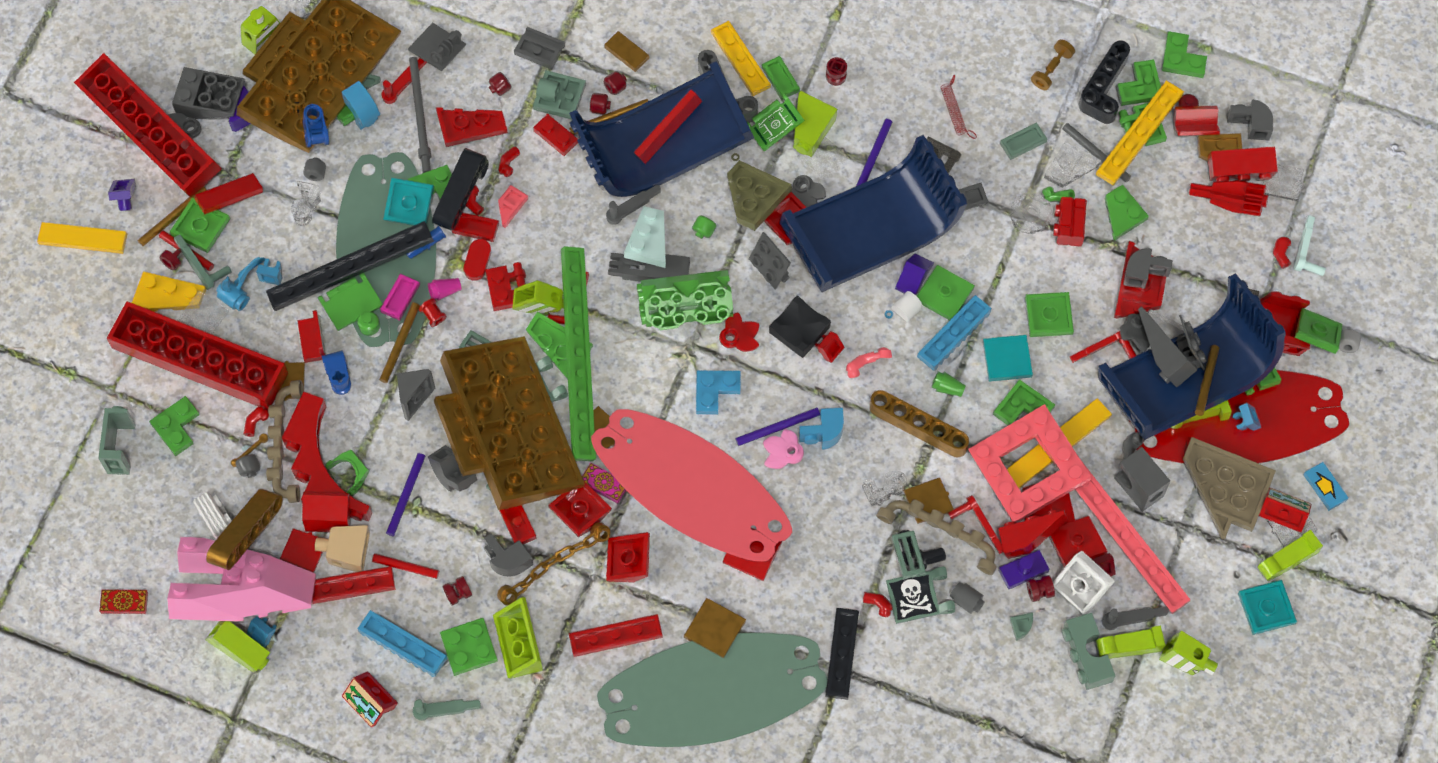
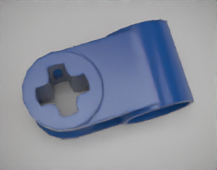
[303,104,329,147]
[322,350,351,395]

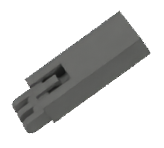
[608,253,690,282]

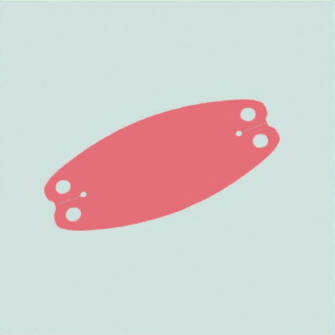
[591,409,792,561]

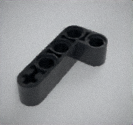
[1079,40,1130,124]
[432,148,489,231]

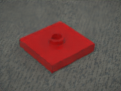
[1049,516,1108,568]

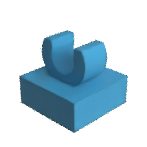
[256,259,283,285]
[1233,403,1261,431]
[246,616,277,648]

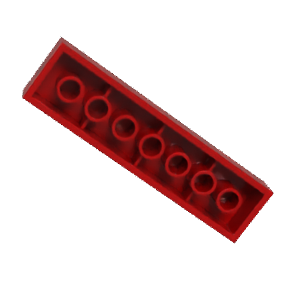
[74,53,222,198]
[106,301,288,410]

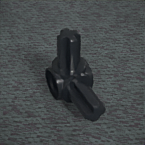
[898,530,946,571]

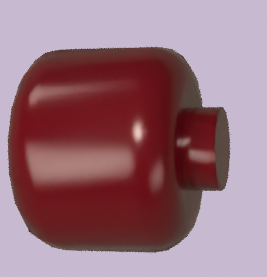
[603,71,627,95]
[488,72,512,96]
[590,93,611,115]
[1177,94,1199,107]

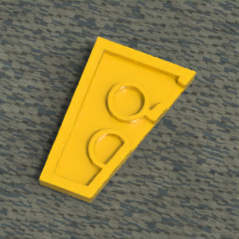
[132,271,206,312]

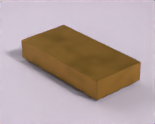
[604,31,649,72]

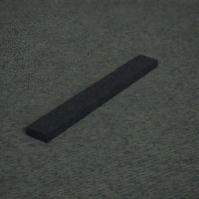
[266,221,434,311]

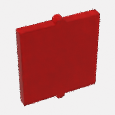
[280,528,323,573]

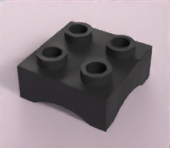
[769,295,831,358]

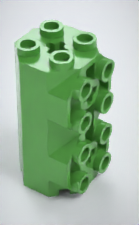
[637,270,733,330]

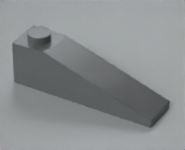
[1138,306,1197,387]

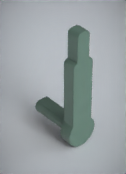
[174,234,231,290]
[412,699,481,721]

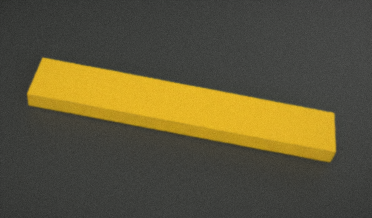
[1096,80,1184,186]
[1007,398,1112,489]

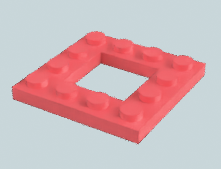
[968,404,1092,523]

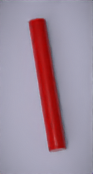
[159,230,214,271]
[372,553,440,579]

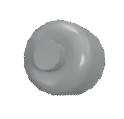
[1339,329,1361,353]

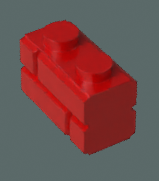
[1053,197,1087,247]

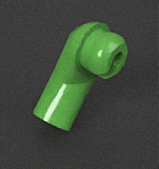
[1042,186,1075,202]

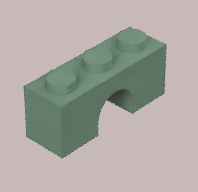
[1062,613,1116,690]

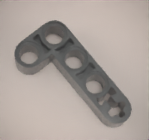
[698,50,758,123]

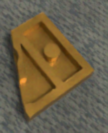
[1197,133,1242,161]

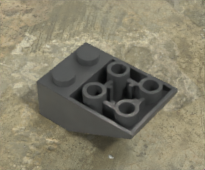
[172,67,245,119]

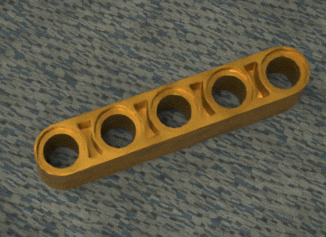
[870,390,969,458]
[206,489,283,570]

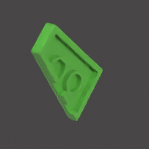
[526,311,593,380]

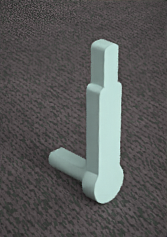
[1293,215,1326,276]

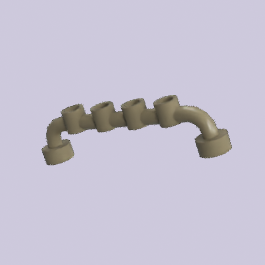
[266,380,303,503]
[876,500,997,575]

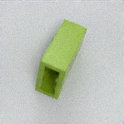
[793,91,838,157]
[205,621,270,672]

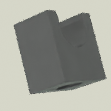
[1114,447,1170,512]

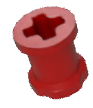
[418,298,447,327]

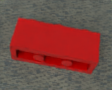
[1208,146,1278,182]

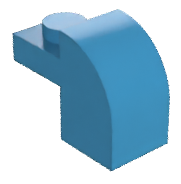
[341,81,380,130]
[799,408,844,450]

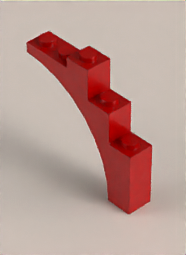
[282,391,372,522]

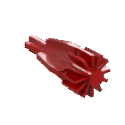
[1189,180,1269,216]

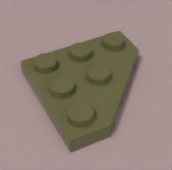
[727,160,792,231]

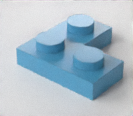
[696,370,741,415]

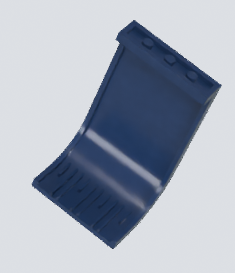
[569,61,754,197]
[780,134,967,292]
[1098,273,1286,440]

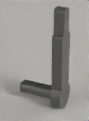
[606,185,661,225]
[1102,606,1169,630]

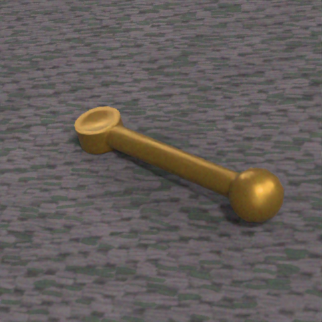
[231,433,268,467]

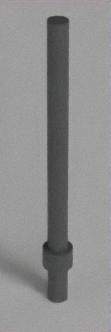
[409,57,431,173]

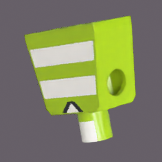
[241,6,280,55]
[512,280,564,316]
[1159,631,1218,675]

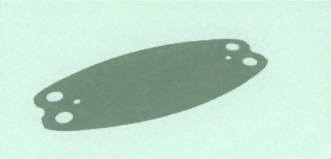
[336,152,436,347]
[597,633,827,747]

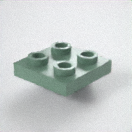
[533,70,586,120]

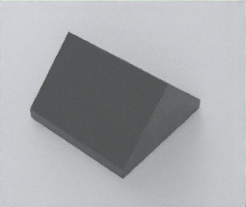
[397,369,436,421]

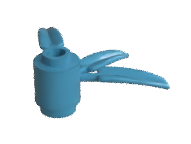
[216,257,266,311]

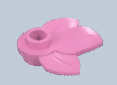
[763,429,804,469]

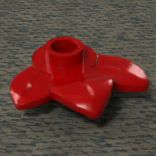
[719,312,760,352]

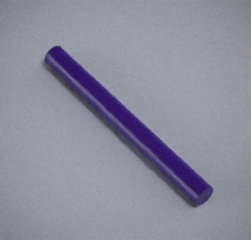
[856,118,893,186]
[735,407,820,446]
[386,453,426,537]

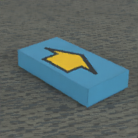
[1303,462,1349,511]

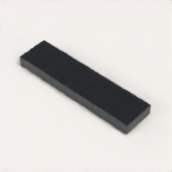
[825,608,859,700]

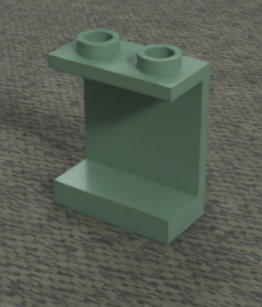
[98,406,136,475]

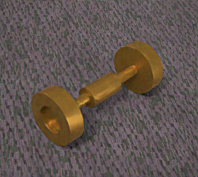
[1031,39,1075,90]

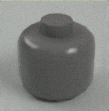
[303,157,326,181]
[235,454,260,478]

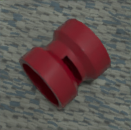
[826,57,847,86]
[1026,575,1055,602]
[442,576,472,606]

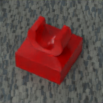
[815,331,845,363]

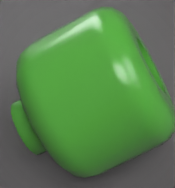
[692,215,717,239]
[357,312,380,336]

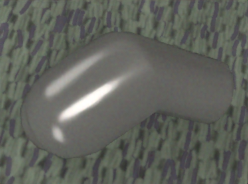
[1123,432,1145,460]

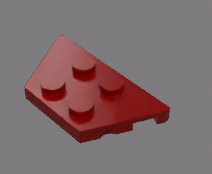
[1114,241,1167,319]

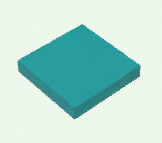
[383,177,434,226]
[983,335,1033,382]
[1238,580,1297,635]

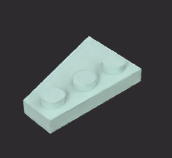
[624,206,666,268]

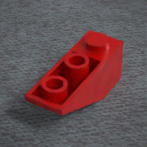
[998,510,1068,559]

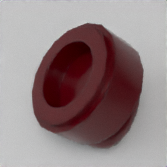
[160,249,181,271]

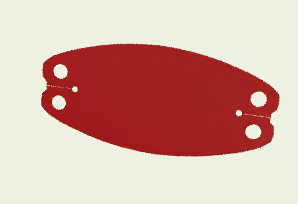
[1129,370,1349,464]

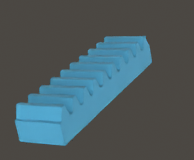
[917,295,992,371]
[357,610,447,677]

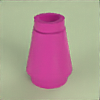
[428,278,462,301]

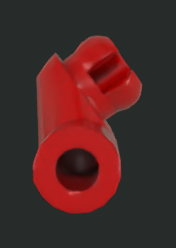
[498,147,520,177]
[466,185,484,216]
[1273,237,1291,269]
[243,407,269,437]
[863,592,893,617]

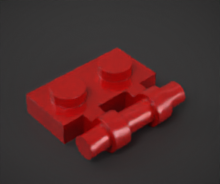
[485,262,526,311]

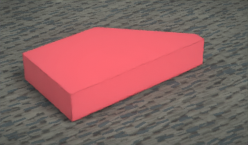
[498,185,528,228]

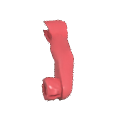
[846,347,892,378]

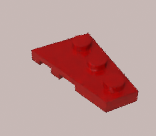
[436,107,508,147]

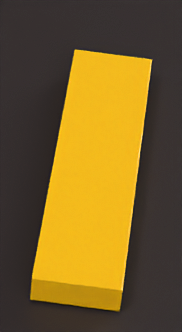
[711,21,771,96]
[37,222,128,254]

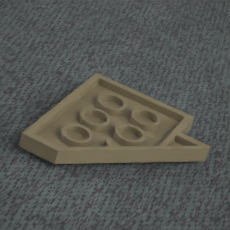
[1183,437,1276,540]

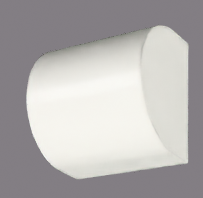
[891,291,922,323]

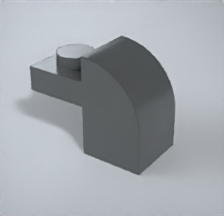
[1227,99,1273,141]
[1123,248,1173,289]
[428,445,477,492]
[484,533,534,577]

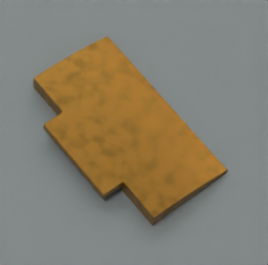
[237,0,401,153]
[434,336,585,510]

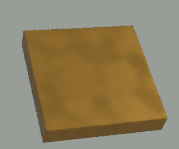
[684,598,746,658]

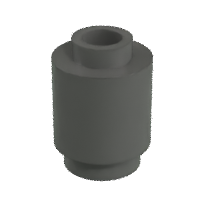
[950,582,985,614]

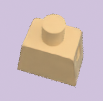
[315,525,370,572]

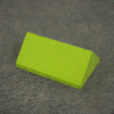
[493,597,543,679]

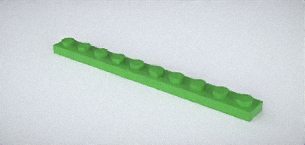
[561,246,596,462]

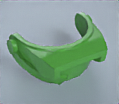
[325,450,369,496]

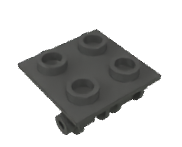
[408,22,466,71]
[749,232,791,290]
[1176,315,1207,372]

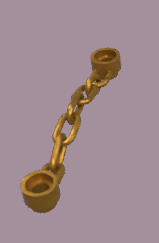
[497,522,610,605]

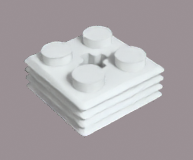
[193,492,232,539]
[1053,551,1114,615]

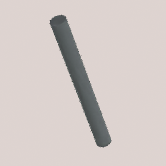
[1062,123,1131,182]

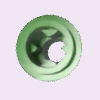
[931,371,966,397]

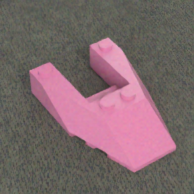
[167,537,316,621]

